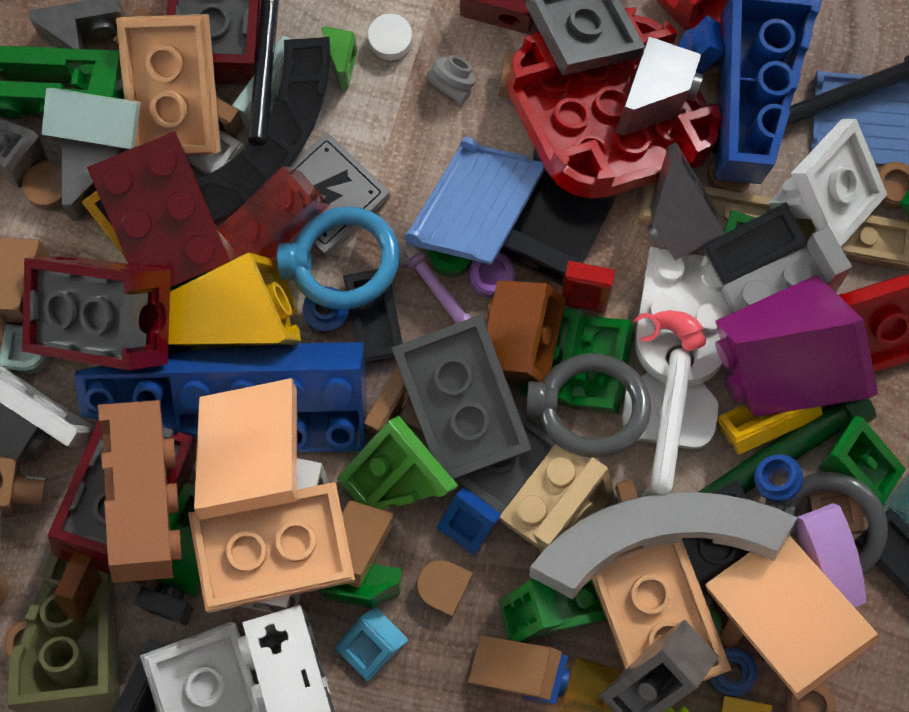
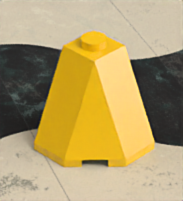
[168,252,301,346]

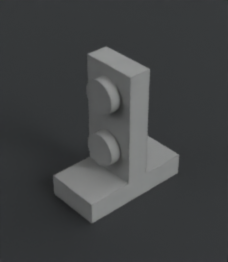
[721,226,852,312]

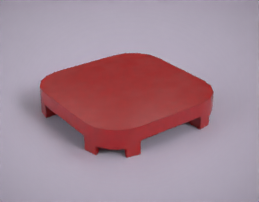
[506,7,722,199]

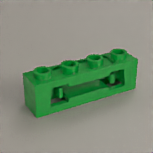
[0,45,124,119]

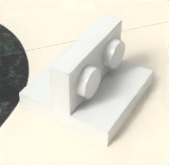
[768,119,887,247]

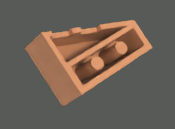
[98,400,182,583]

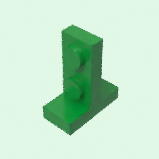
[498,579,607,643]

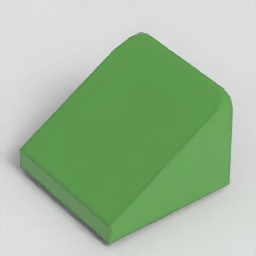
[321,26,357,90]

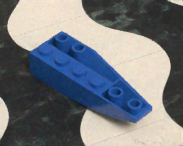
[74,342,366,453]

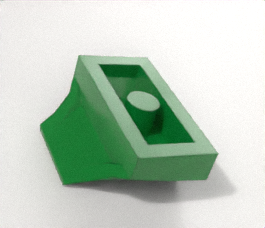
[318,564,403,609]

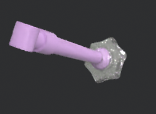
[398,239,472,324]

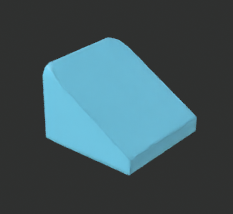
[334,608,408,682]

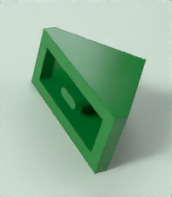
[818,416,906,505]

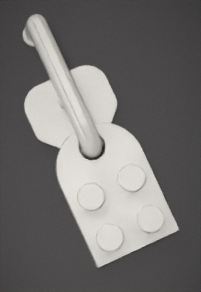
[622,246,733,497]

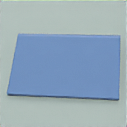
[811,71,909,166]
[404,137,545,265]

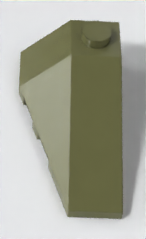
[8,550,120,712]

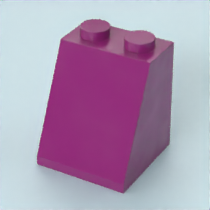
[715,275,878,417]

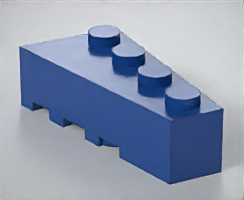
[716,0,822,184]

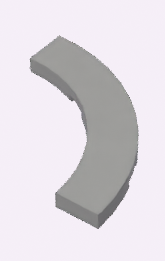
[529,492,798,599]

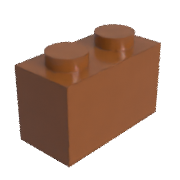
[487,280,566,386]

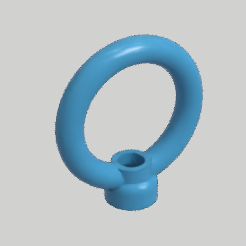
[277,207,400,310]

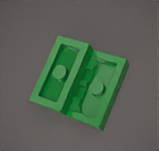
[520,309,635,414]

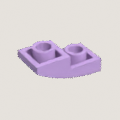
[797,503,867,607]

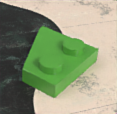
[337,416,458,510]

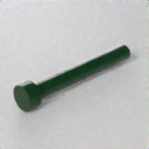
[698,398,877,494]

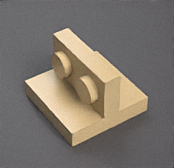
[499,444,615,553]

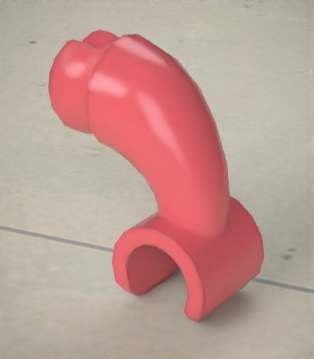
[633,310,706,351]

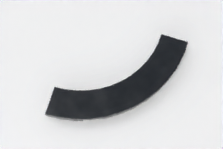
[197,37,330,222]

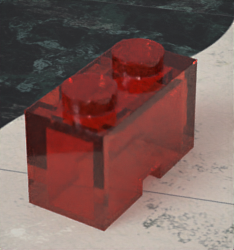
[217,166,330,259]

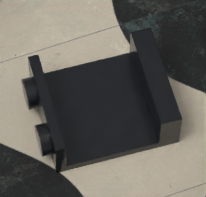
[499,149,617,286]

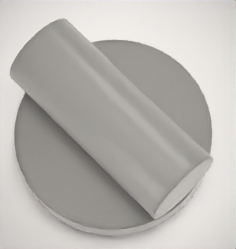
[425,55,476,105]

